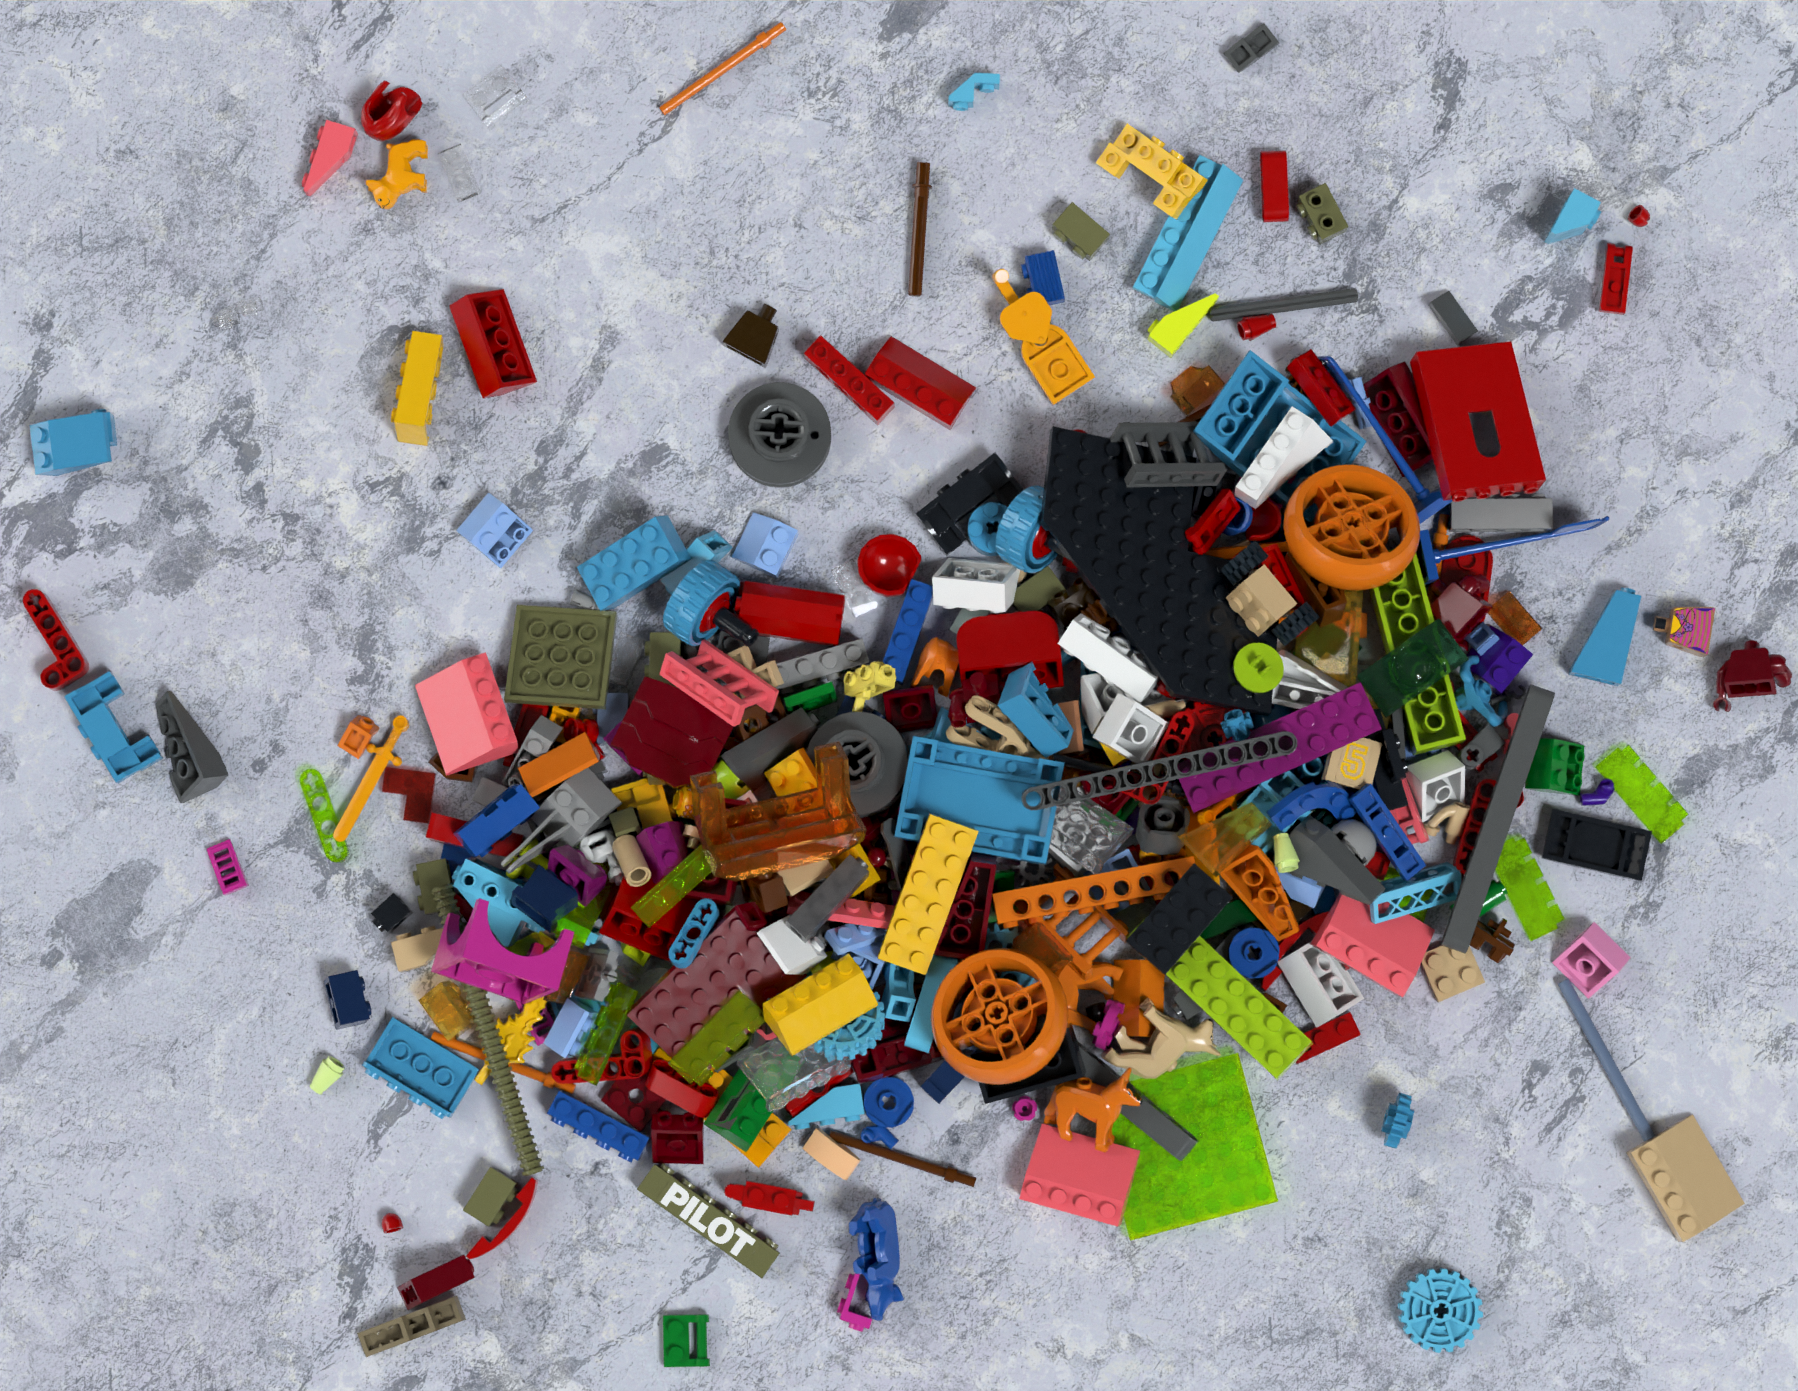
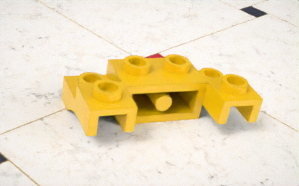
[1096,123,1208,220]
[611,778,677,830]

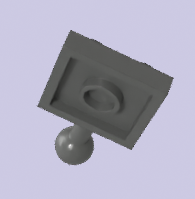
[682,631,770,683]

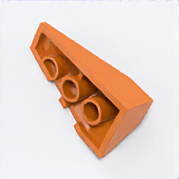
[1217,843,1299,942]

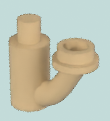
[1145,699,1186,731]
[1422,802,1471,844]

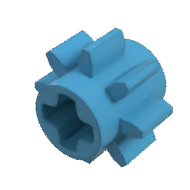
[1221,709,1254,741]

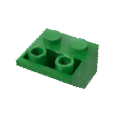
[1525,738,1585,796]

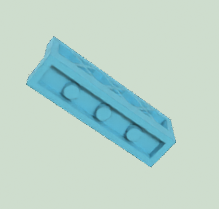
[1370,862,1462,924]

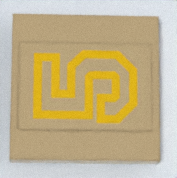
[1322,738,1382,790]

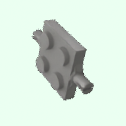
[573,948,619,1002]

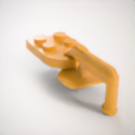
[992,269,1095,405]

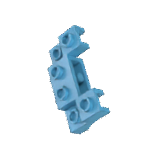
[64,671,163,784]

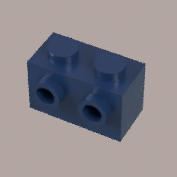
[323,970,372,1030]

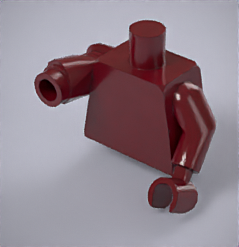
[1430,574,1493,657]
[1713,640,1792,712]
[948,672,1006,728]

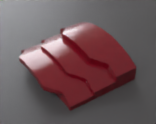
[610,676,733,791]
[851,981,944,1084]

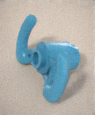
[1454,655,1508,727]

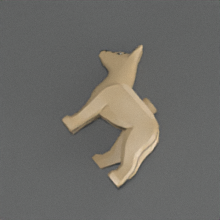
[1101,998,1221,1079]

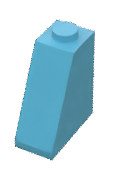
[661,530,733,595]

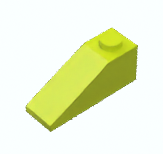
[1147,293,1219,358]

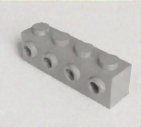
[1448,494,1553,532]
[776,639,870,696]

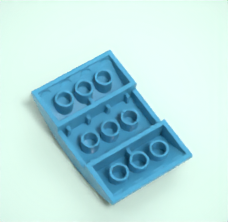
[1193,350,1367,522]

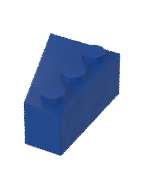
[453,784,540,858]

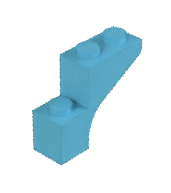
[881,962,916,1022]

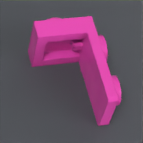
[837,1273,872,1332]

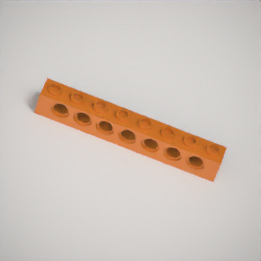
[992,856,1195,929]

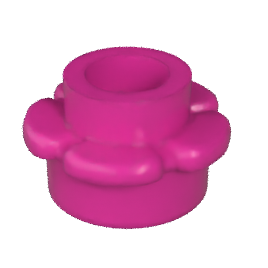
[1012,1096,1037,1121]

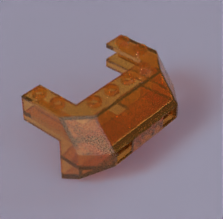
[690,741,867,881]

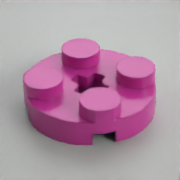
[1092,999,1125,1051]

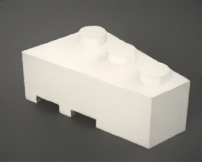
[1272,649,1349,709]

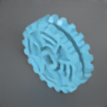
[814,986,885,1060]
[1397,1268,1483,1353]

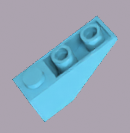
[788,1084,865,1130]

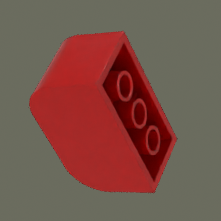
[956,611,1064,688]
[599,876,717,963]

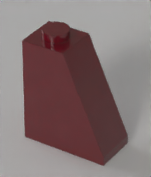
[397,1255,475,1310]

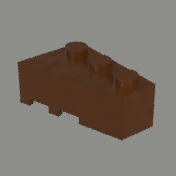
[1285,552,1347,628]

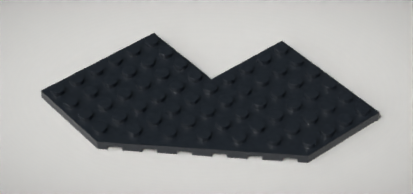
[1040,426,1279,716]

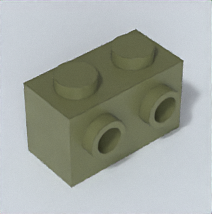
[1296,183,1349,245]

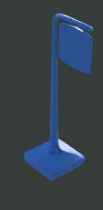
[1318,356,1452,524]
[1416,516,1610,586]

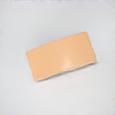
[802,1128,861,1180]

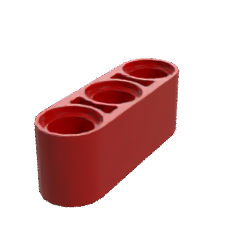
[1260,150,1289,222]
[645,1059,719,1118]

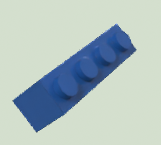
[883,579,933,685]

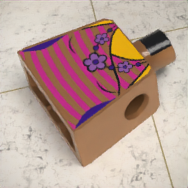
[1653,607,1715,658]

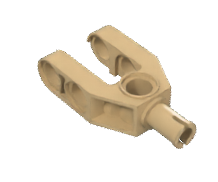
[946,695,1049,760]

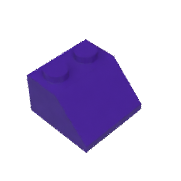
[1459,625,1534,696]

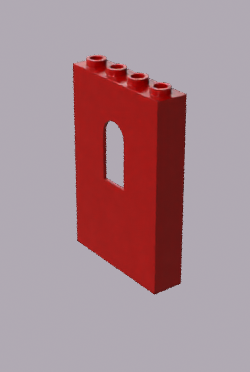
[1410,341,1546,502]

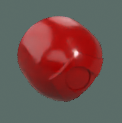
[1245,499,1281,541]

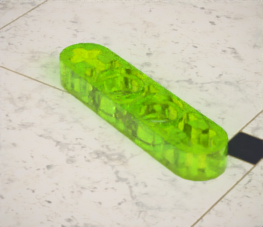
[300,769,349,863]

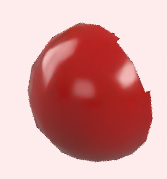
[857,534,922,597]

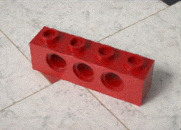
[804,335,895,425]

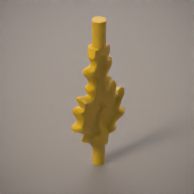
[474,994,550,1085]

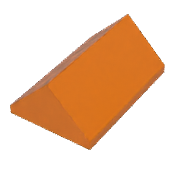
[518,732,601,798]
[1113,959,1164,1037]

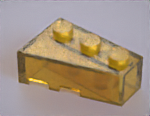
[1178,802,1272,877]

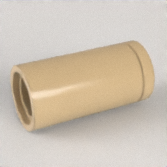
[612,835,651,887]

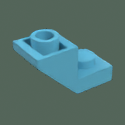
[948,73,1000,111]

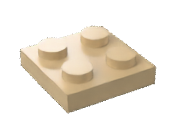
[1421,945,1485,1002]

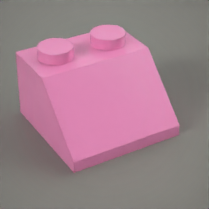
[1552,922,1631,999]

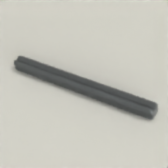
[1209,288,1358,322]

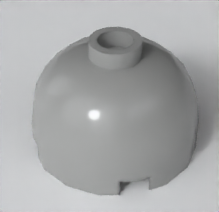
[1330,819,1376,866]

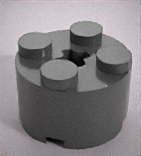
[1136,796,1190,855]

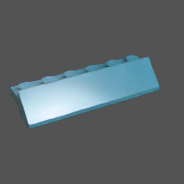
[1132,155,1243,311]

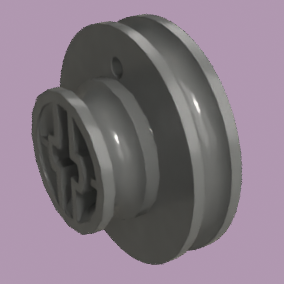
[728,382,831,488]
[806,712,910,818]

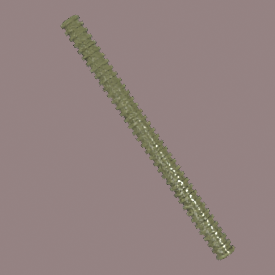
[431,884,545,1176]

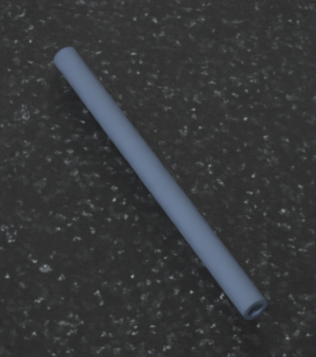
[1558,978,1655,1142]

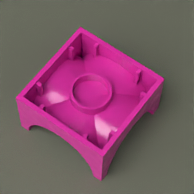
[431,898,574,1004]

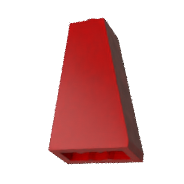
[426,813,525,858]

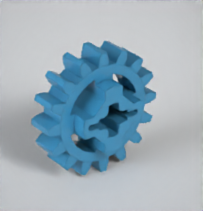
[1381,1093,1415,1149]

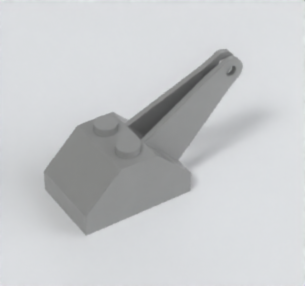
[501,767,622,874]

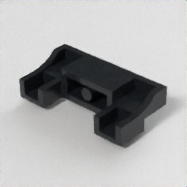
[916,452,1024,556]

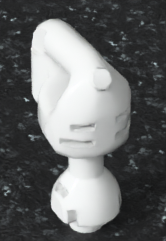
[579,830,624,886]

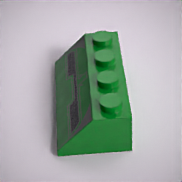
[704,1043,804,1152]

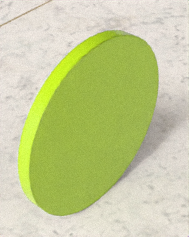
[1233,643,1284,693]

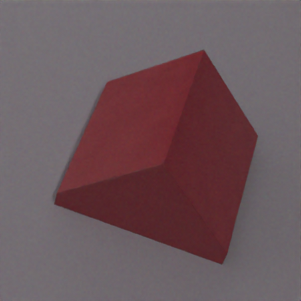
[883,685,937,732]

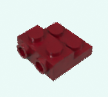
[651,1111,704,1164]

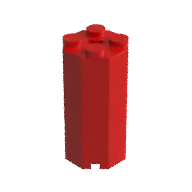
[735,581,845,647]

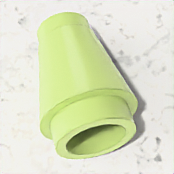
[1273,833,1300,873]
[309,1056,345,1095]

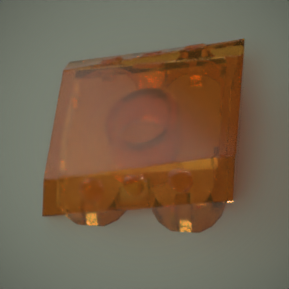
[1012,922,1073,972]
[543,951,590,1005]

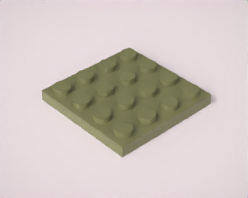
[504,605,617,710]

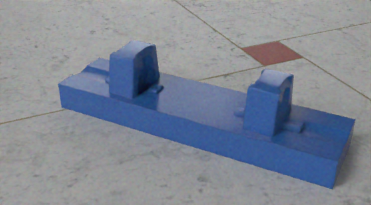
[1348,783,1426,881]

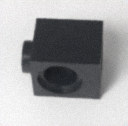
[371,893,413,933]

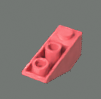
[302,120,358,196]

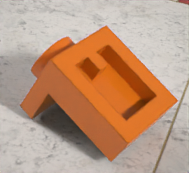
[337,715,380,759]

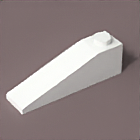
[1080,673,1189,734]

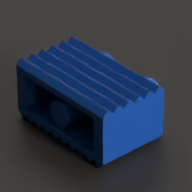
[1021,250,1065,306]

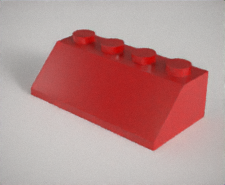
[449,289,537,399]
[864,336,976,430]

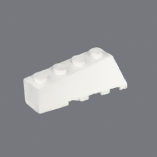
[1235,406,1333,509]
[1057,613,1160,703]

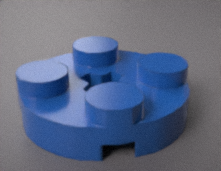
[1228,928,1279,979]
[864,1077,914,1128]

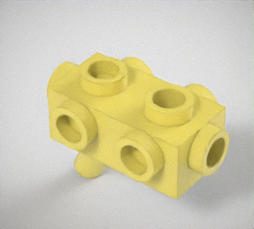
[843,661,896,712]

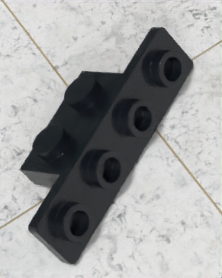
[1364,708,1408,811]

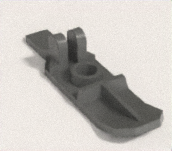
[880,817,911,892]

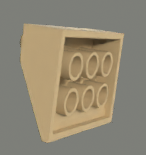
[1626,1114,1745,1242]

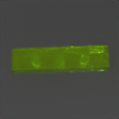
[631,839,726,928]

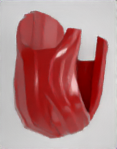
[361,80,423,141]

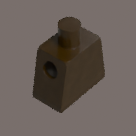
[723,303,779,368]

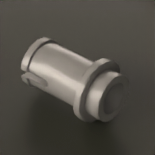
[570,589,600,610]

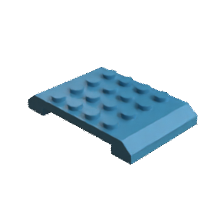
[894,736,1065,864]

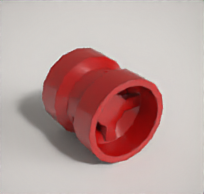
[563,718,599,743]

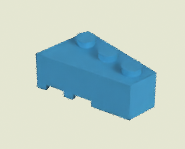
[997,662,1074,758]

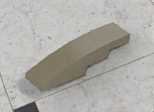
[357,1296,466,1357]

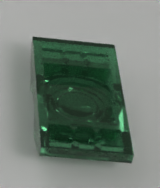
[1356,619,1469,718]

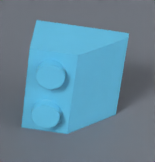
[1544,188,1602,244]

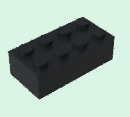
[1126,863,1233,975]
[970,1023,1086,1104]

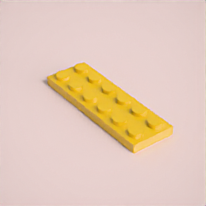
[764,748,881,899]
[877,813,979,975]

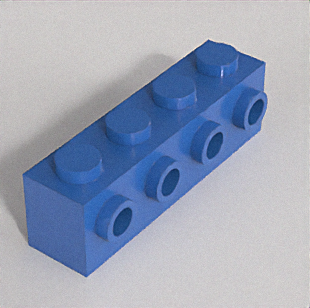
[547,1091,651,1162]

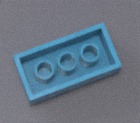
[577,515,691,611]

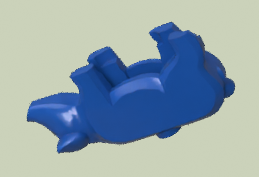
[849,1198,904,1321]

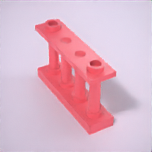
[659,639,779,727]

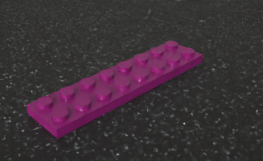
[1177,682,1382,813]

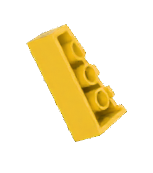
[391,331,444,446]

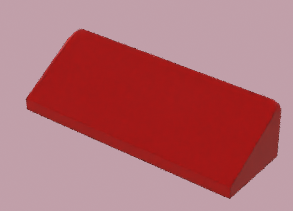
[1287,349,1356,426]

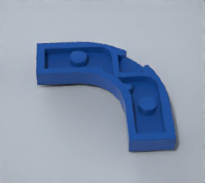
[1266,781,1357,831]

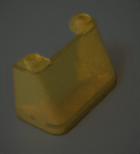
[1295,590,1363,687]

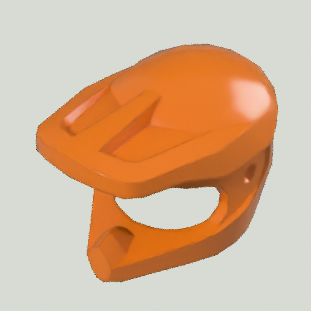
[910,636,959,697]

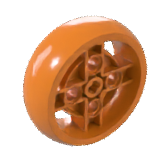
[1283,465,1420,591]
[931,948,1068,1085]

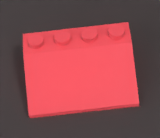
[415,652,519,776]
[1310,893,1435,997]
[1019,1123,1141,1227]

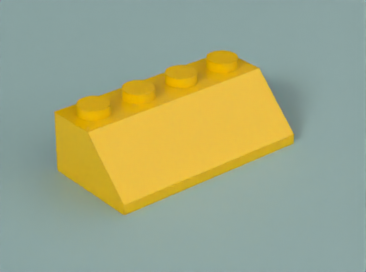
[763,954,878,1056]

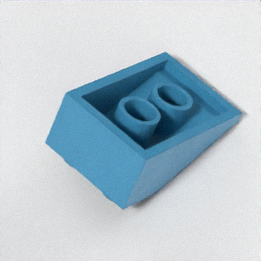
[29,412,112,476]

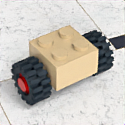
[1221,540,1319,646]

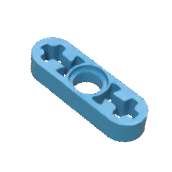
[668,899,719,968]

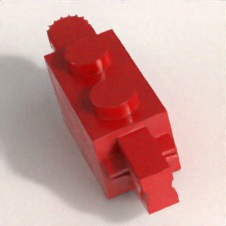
[724,1181,815,1216]

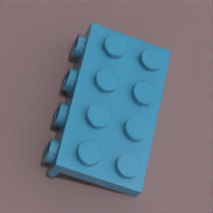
[362,1017,480,1119]

